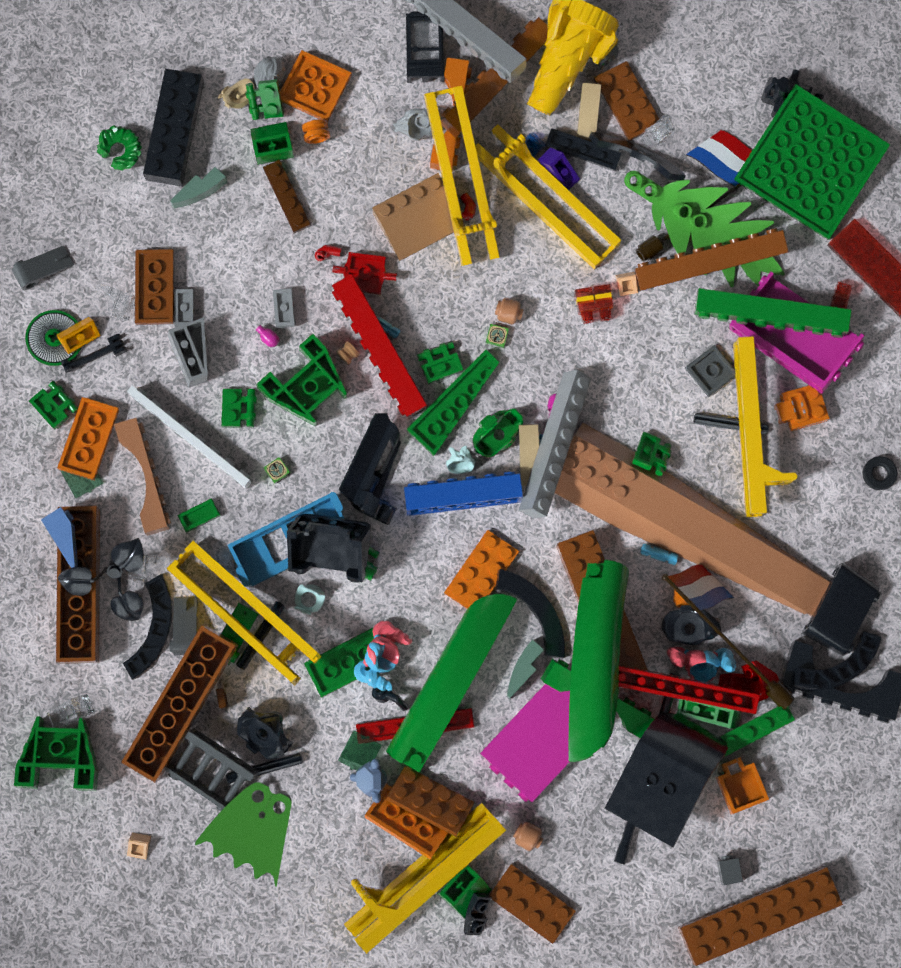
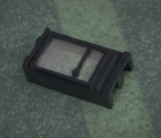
[406,11,444,83]

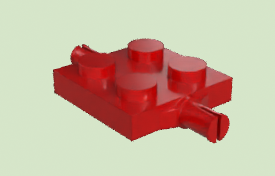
[332,252,397,295]

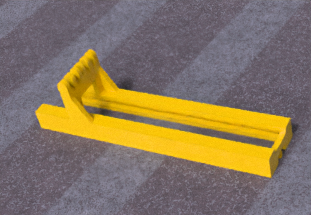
[424,86,500,266]
[475,124,621,270]
[733,337,797,517]
[167,541,322,686]
[344,803,506,954]

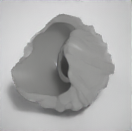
[254,56,287,100]
[393,108,432,141]

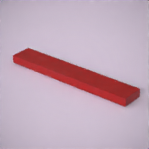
[356,708,475,744]

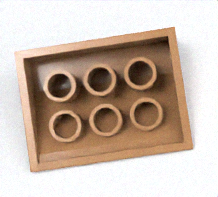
[372,173,465,261]

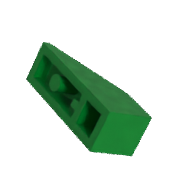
[676,699,742,729]

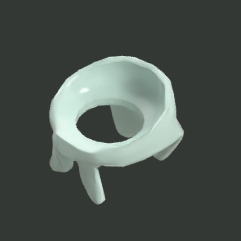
[446,446,476,474]
[294,584,325,615]

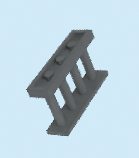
[165,728,259,811]

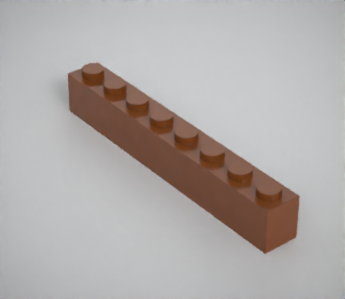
[441,17,548,138]
[634,228,788,291]

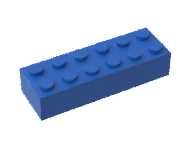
[404,471,523,516]

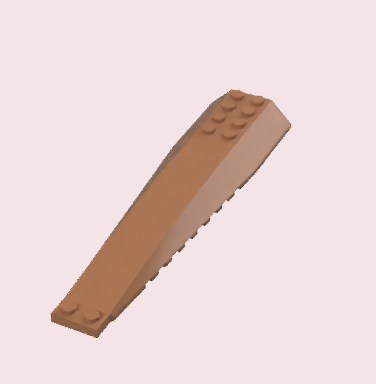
[555,423,830,616]

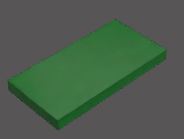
[304,628,374,698]

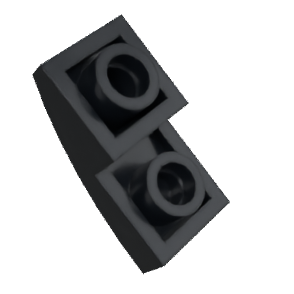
[464,893,492,935]

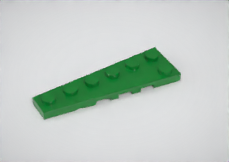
[406,350,499,456]

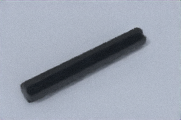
[693,413,769,434]
[236,601,285,670]
[226,753,303,783]

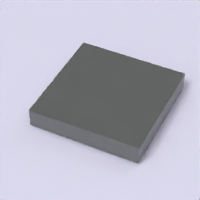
[685,345,735,397]

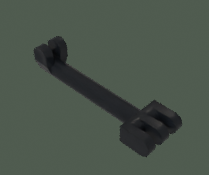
[61,334,127,373]

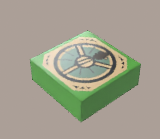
[486,324,509,348]
[263,457,290,484]

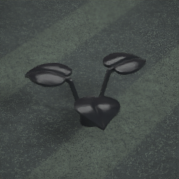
[58,538,144,621]

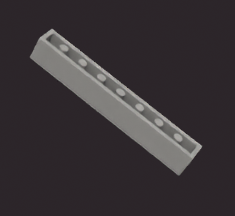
[406,0,526,83]
[519,370,591,518]

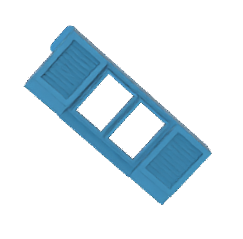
[227,492,344,588]

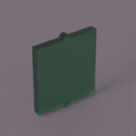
[60,470,104,499]
[338,730,382,771]

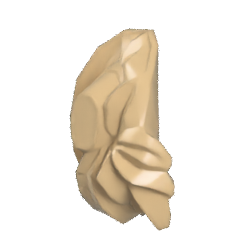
[218,78,254,109]

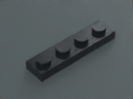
[545,128,622,172]

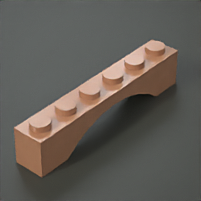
[114,418,171,536]

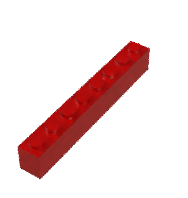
[332,274,428,418]
[618,665,760,714]

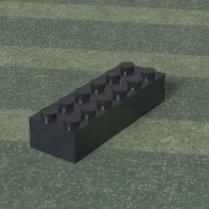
[143,68,204,187]

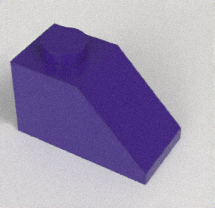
[538,147,580,190]

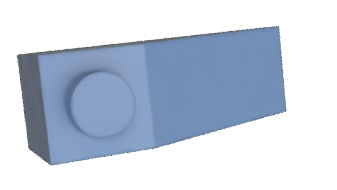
[41,507,78,568]

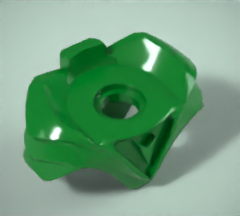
[473,408,523,457]

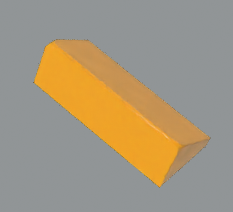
[57,317,101,354]

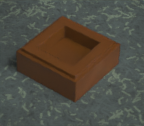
[216,688,229,710]

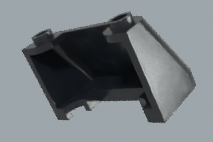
[287,514,371,583]
[801,563,881,656]

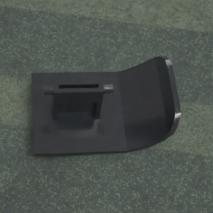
[604,713,728,848]

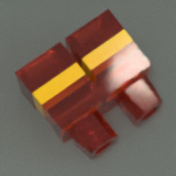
[574,284,613,324]

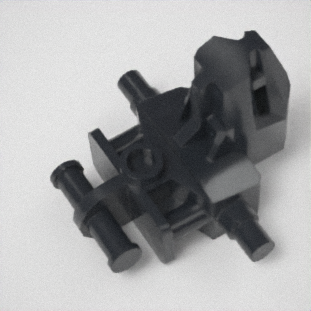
[761,69,824,117]

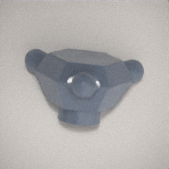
[350,758,387,803]

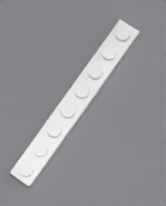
[127,386,251,489]

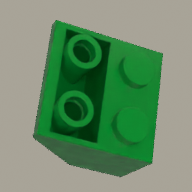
[250,122,294,165]
[436,865,492,919]

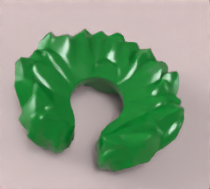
[97,125,142,171]

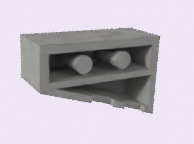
[168,317,208,388]

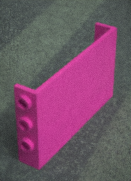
[729,272,865,394]
[480,684,570,803]

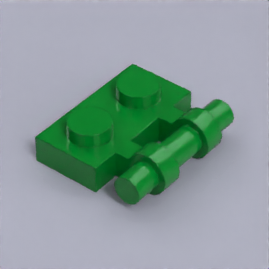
[245,79,284,120]
[417,342,464,384]
[29,381,78,430]
[221,389,257,428]
[632,431,672,476]

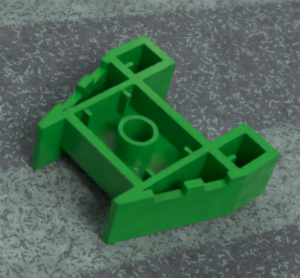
[256,334,347,426]
[14,716,99,791]

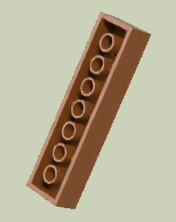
[56,506,100,664]
[556,530,648,688]
[121,625,238,783]
[678,867,843,966]

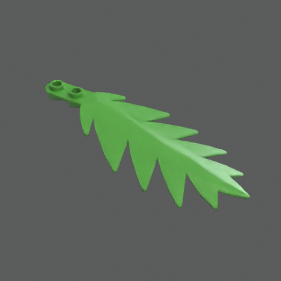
[624,171,785,287]

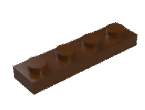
[263,160,311,234]

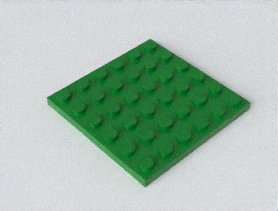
[734,84,890,240]

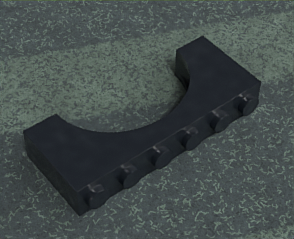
[781,640,901,724]

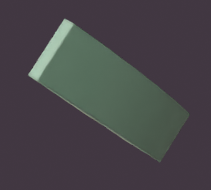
[170,167,227,208]
[507,639,544,699]

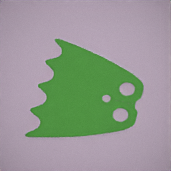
[195,782,292,887]

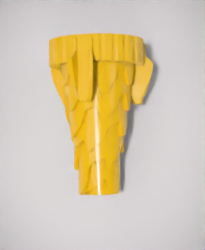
[527,0,619,116]

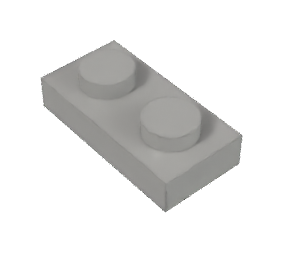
[273,288,295,328]
[174,289,194,327]

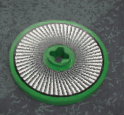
[25,310,81,366]

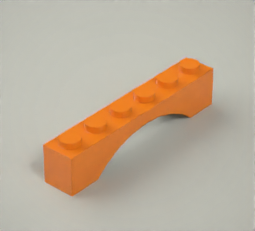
[430,57,472,170]

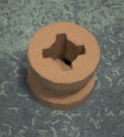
[336,341,360,365]

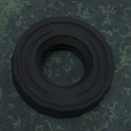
[862,456,898,491]

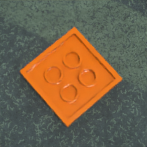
[280,50,352,122]

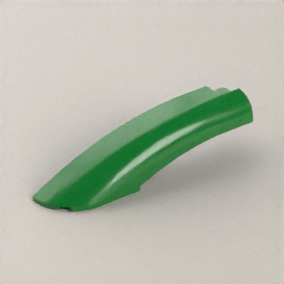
[568,560,629,762]
[386,594,518,772]

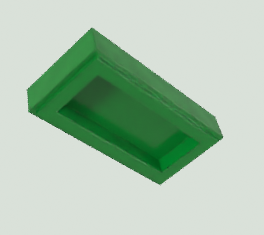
[177,498,221,533]

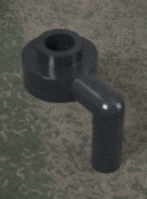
[372,688,408,711]

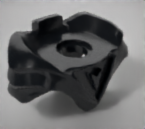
[661,605,721,645]
[237,707,293,760]

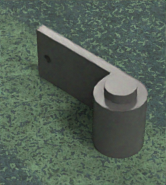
[12,246,74,291]
[169,597,197,656]

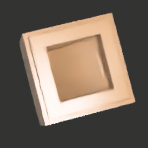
[615,272,638,296]
[127,832,151,860]

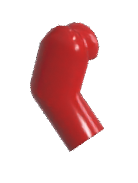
[460,193,476,221]
[315,245,342,261]

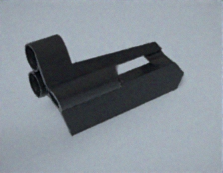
[339,413,401,525]

